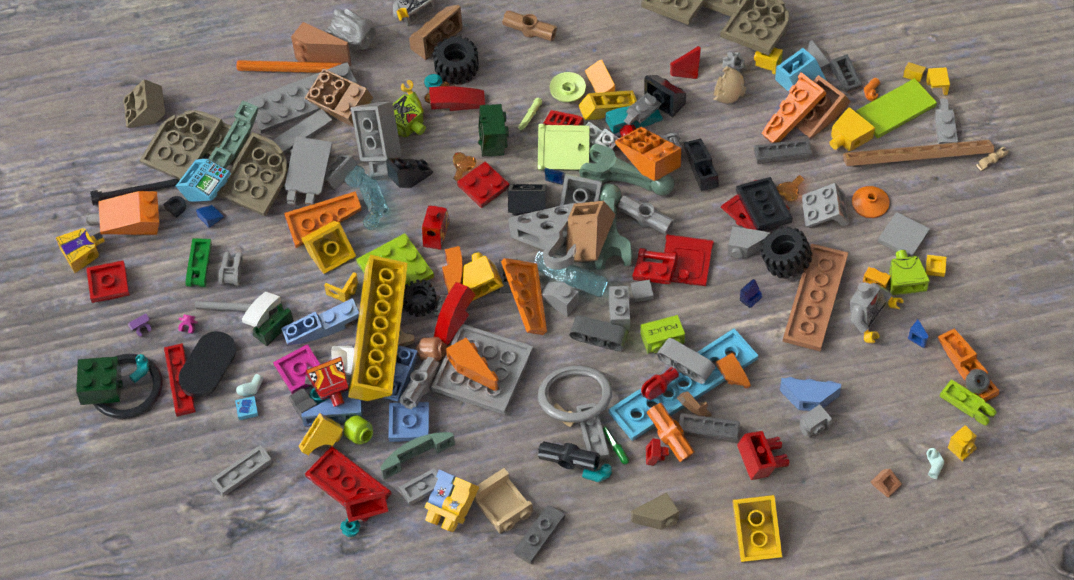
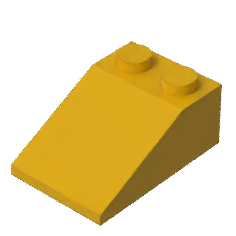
[732,495,782,562]

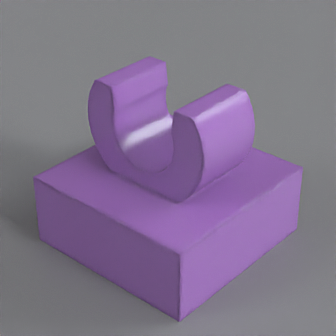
[128,313,151,337]

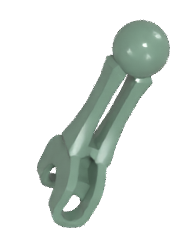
[579,144,675,196]
[594,184,633,270]

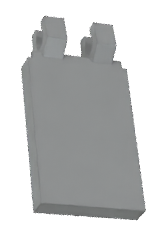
[284,136,332,206]

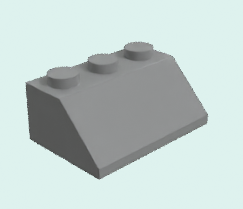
[351,101,402,161]

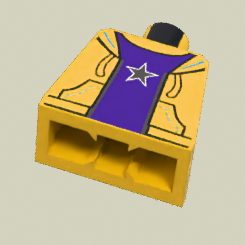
[56,228,105,273]

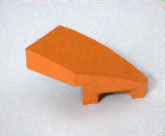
[715,352,751,389]

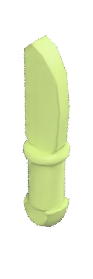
[518,98,542,131]

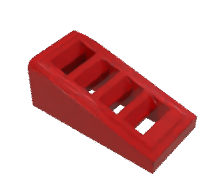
[543,110,584,126]

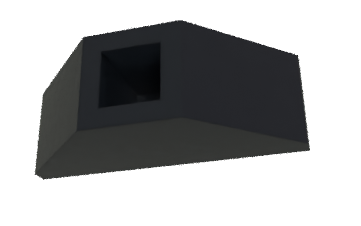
[386,158,433,188]

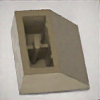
[123,79,165,128]

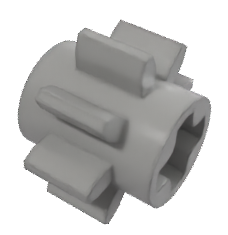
[722,52,745,72]

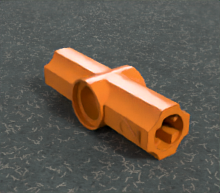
[646,402,695,462]

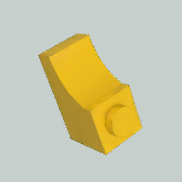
[299,413,343,456]

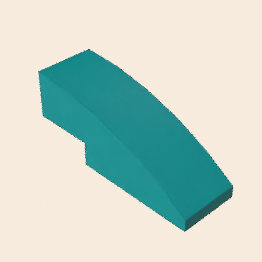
[606,106,663,134]

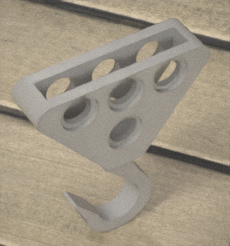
[508,203,577,270]

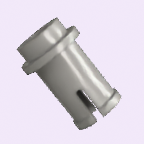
[86,213,100,225]

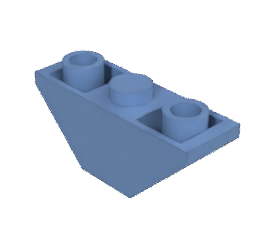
[383,346,417,402]
[780,377,841,411]

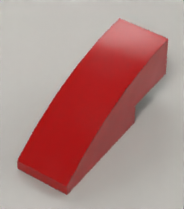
[429,86,485,111]
[434,282,476,346]

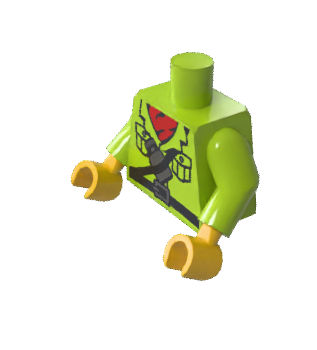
[393,80,426,137]

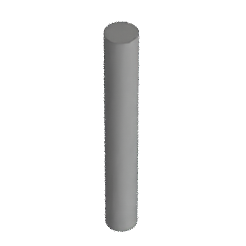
[195,301,252,311]

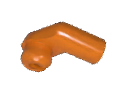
[864,78,880,101]

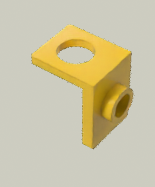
[324,272,358,302]

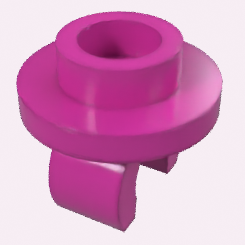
[178,314,198,334]

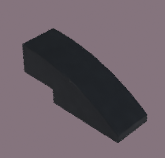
[684,138,719,191]

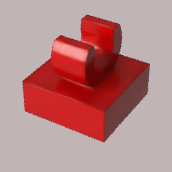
[646,438,669,466]

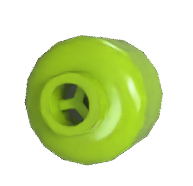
[343,415,373,445]

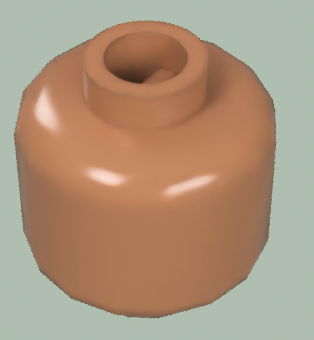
[416,337,446,362]

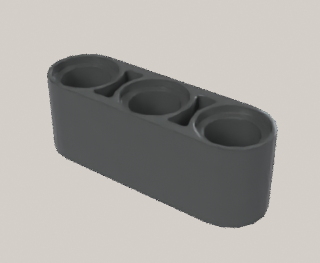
[569,316,629,351]

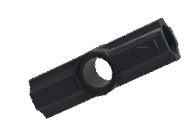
[538,441,600,471]

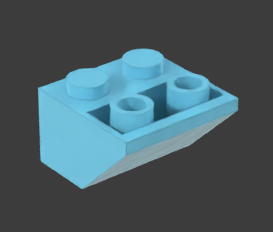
[775,48,827,93]

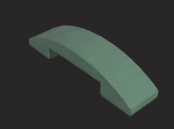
[208,100,259,168]
[380,432,455,480]

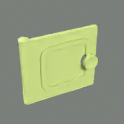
[538,124,590,170]

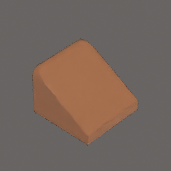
[871,469,902,497]

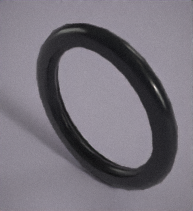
[93,354,163,419]

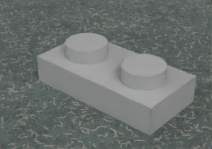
[399,468,438,506]

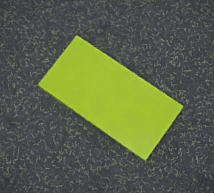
[856,78,937,139]

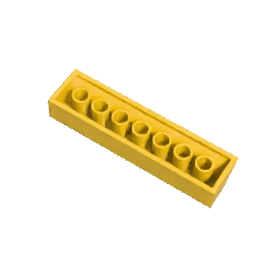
[348,255,408,401]

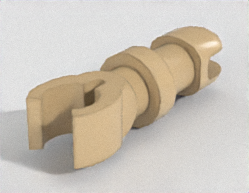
[976,147,1009,171]

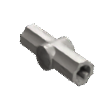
[618,195,674,235]
[400,357,440,409]

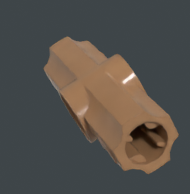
[502,10,557,41]

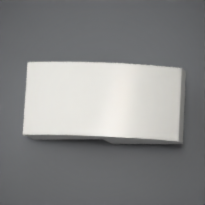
[585,122,619,149]
[242,292,281,327]

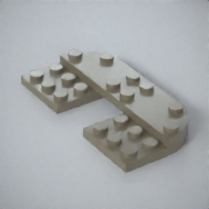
[641,0,789,55]
[139,110,289,217]

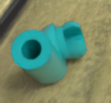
[129,354,149,383]
[582,464,612,482]

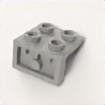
[802,183,849,228]

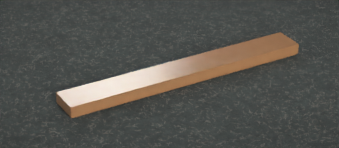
[843,140,994,166]

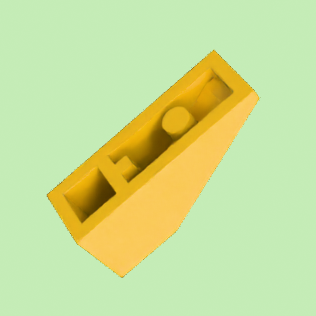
[579,90,637,120]

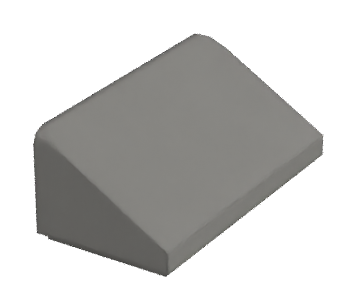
[324,154,357,190]

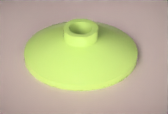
[550,72,586,102]

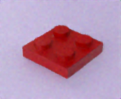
[457,161,509,208]
[86,260,130,303]

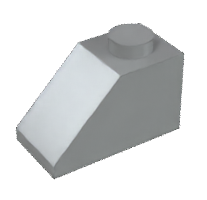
[728,226,770,258]
[541,282,579,316]

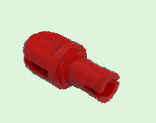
[641,367,679,400]

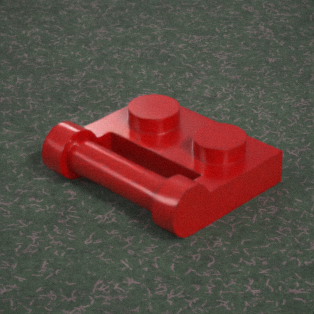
[632,248,678,285]

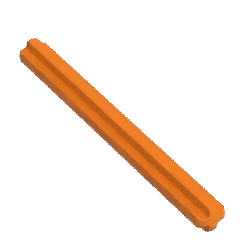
[236,60,342,73]

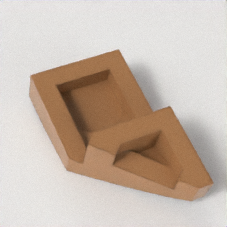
[677,391,712,417]

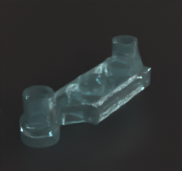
[345,165,389,230]

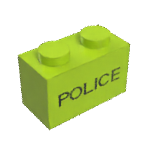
[640,315,685,354]

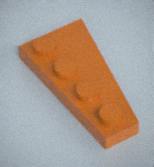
[761,73,827,143]
[284,191,362,248]
[501,258,547,335]

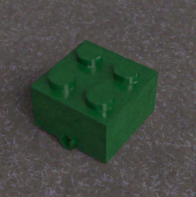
[478,104,509,157]
[76,356,123,405]

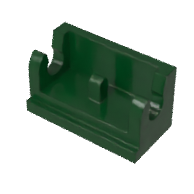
[253,303,294,346]

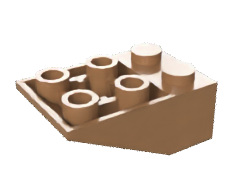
[305,68,373,127]
[566,201,616,262]

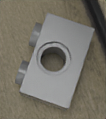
[609,286,630,331]

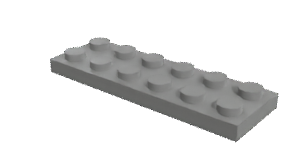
[247,62,357,133]

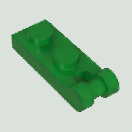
[185,238,212,287]

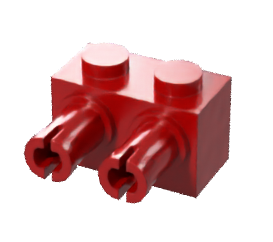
[737,431,789,480]

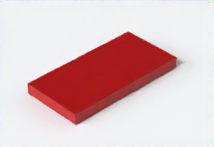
[305,446,392,523]

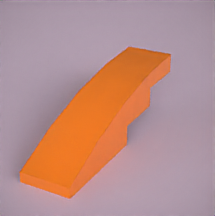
[938,328,999,402]

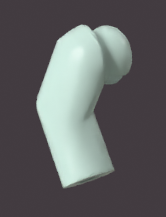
[236,374,264,396]
[926,448,944,479]

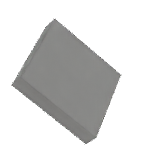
[878,212,930,257]

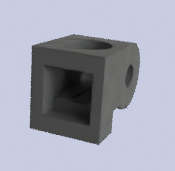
[289,388,317,421]

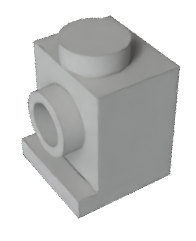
[799,405,832,437]

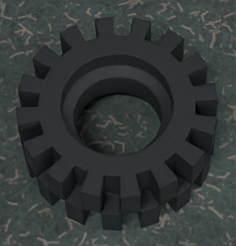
[403,279,437,317]

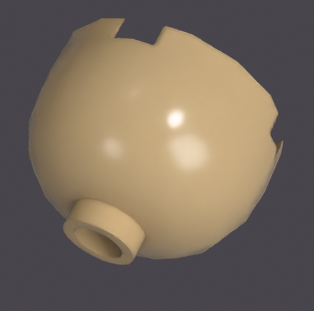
[714,66,746,104]

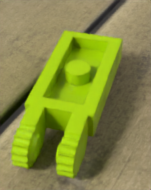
[939,380,997,426]

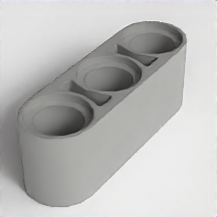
[657,338,715,384]

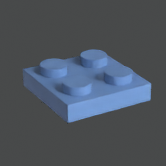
[389,402,429,442]

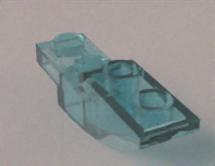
[534,251,608,297]

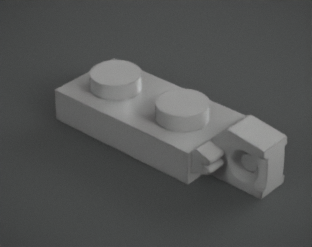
[624,93,661,125]
[935,99,958,144]

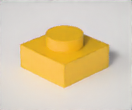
[925,255,946,277]

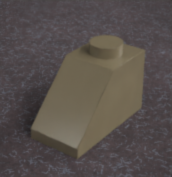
[631,492,679,530]

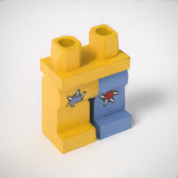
[424,470,479,532]

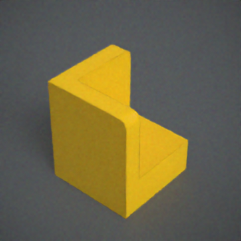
[926,67,950,95]

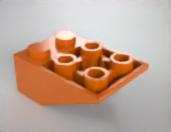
[615,127,681,181]

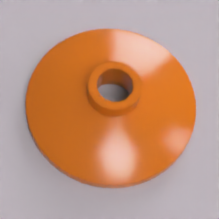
[852,186,890,218]

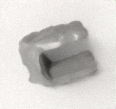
[326,9,376,52]

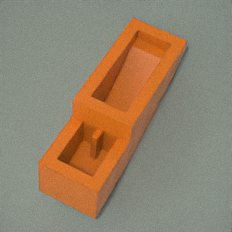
[442,246,463,293]

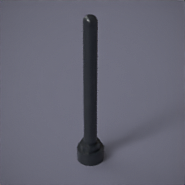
[90,179,179,206]

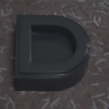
[163,196,186,218]

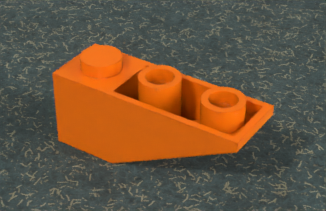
[446,337,499,391]

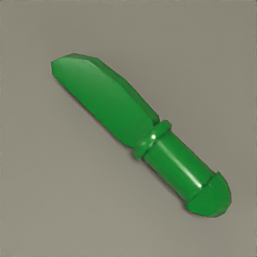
[603,426,630,464]

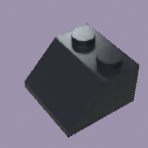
[644,75,686,118]
[508,184,547,216]

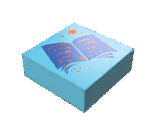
[235,396,258,420]

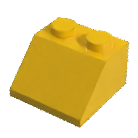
[301,221,356,274]

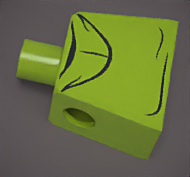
[889,250,929,295]

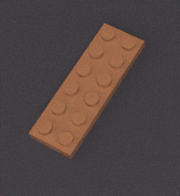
[782,243,848,351]

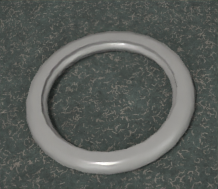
[538,365,612,422]

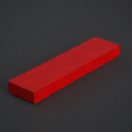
[164,343,196,417]

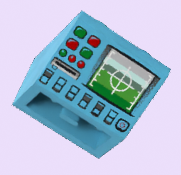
[176,159,231,202]

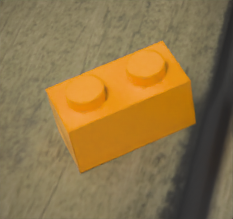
[863,267,891,289]

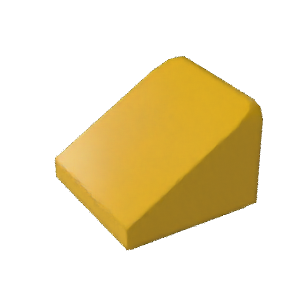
[903,62,926,82]

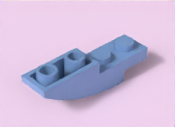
[281,298,359,345]

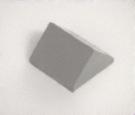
[560,174,602,212]

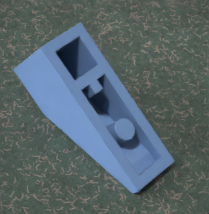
[302,391,363,426]

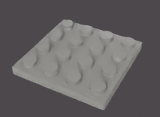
[431,324,533,415]

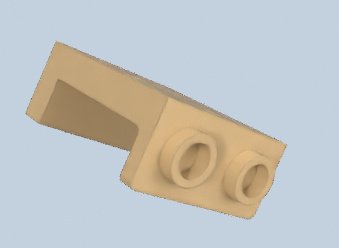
[474,468,533,534]

